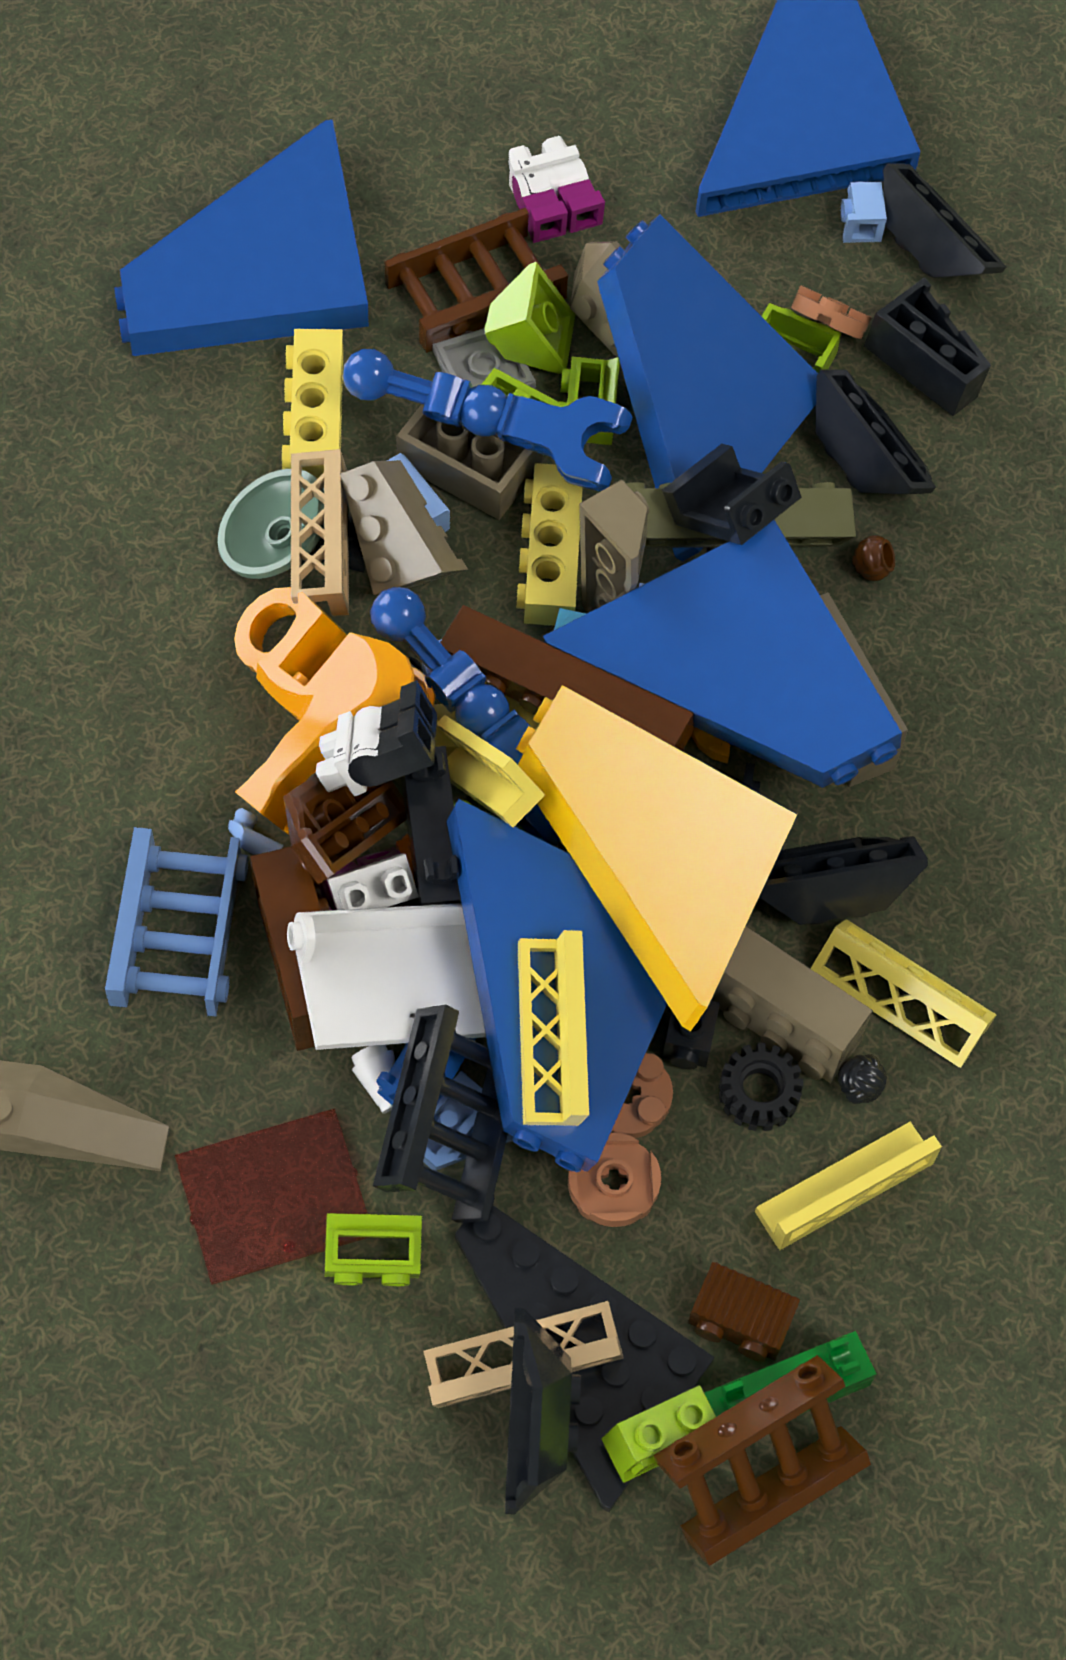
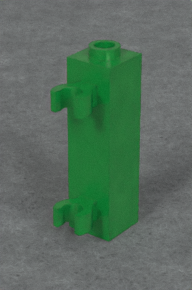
[704,1331,877,1417]

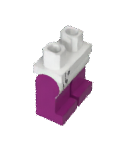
[508,136,605,243]
[319,847,418,911]

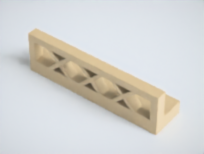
[291,449,349,616]
[424,1301,623,1408]

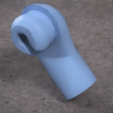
[228,808,283,855]

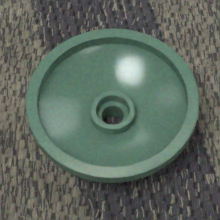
[218,469,324,579]

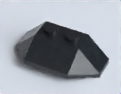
[883,163,1006,278]
[816,370,936,494]
[759,836,928,925]
[505,1308,581,1515]

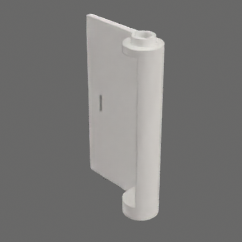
[287,903,486,1050]

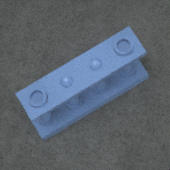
[105,827,249,1016]

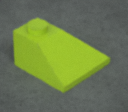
[485,262,576,374]

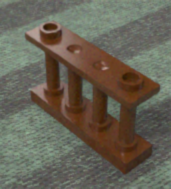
[385,208,568,353]
[653,1355,871,1566]

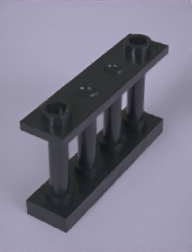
[373,1004,508,1223]

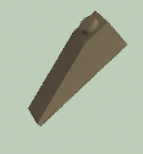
[579,479,649,613]

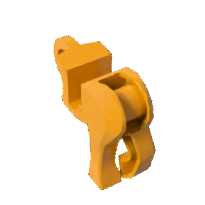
[234,587,436,835]

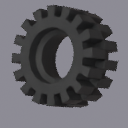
[719,1043,803,1131]

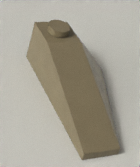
[0,1060,170,1171]

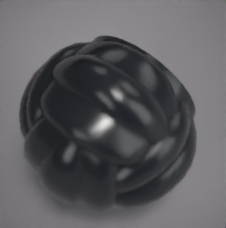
[838,1054,887,1104]

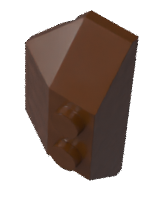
[283,774,406,884]

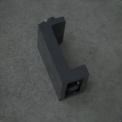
[662,443,802,545]

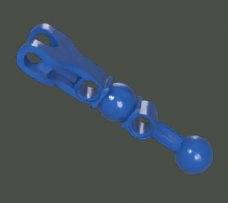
[342,349,633,491]
[370,587,560,846]

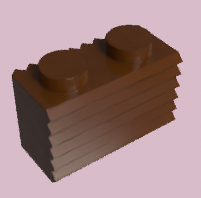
[688,1262,800,1362]

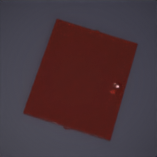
[175,1108,369,1285]

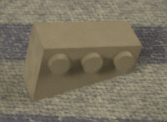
[340,460,468,595]

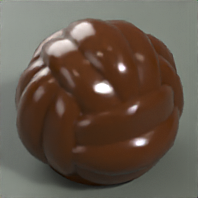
[852,535,895,581]

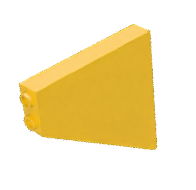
[516,685,797,1031]

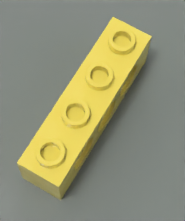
[282,329,343,479]
[516,463,583,626]

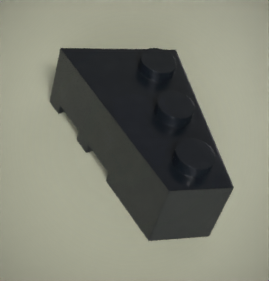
[864,277,991,416]

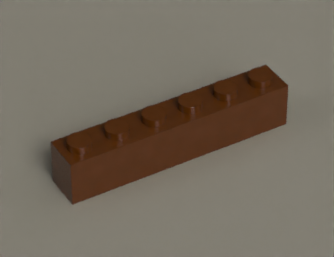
[440,605,694,751]

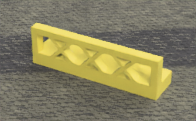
[437,715,545,828]
[810,919,996,1068]
[518,930,589,1126]
[755,1121,942,1250]

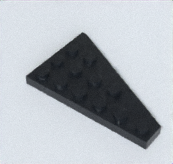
[455,1206,714,1513]

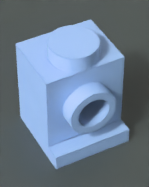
[841,181,887,243]

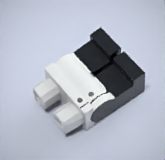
[316,680,437,796]

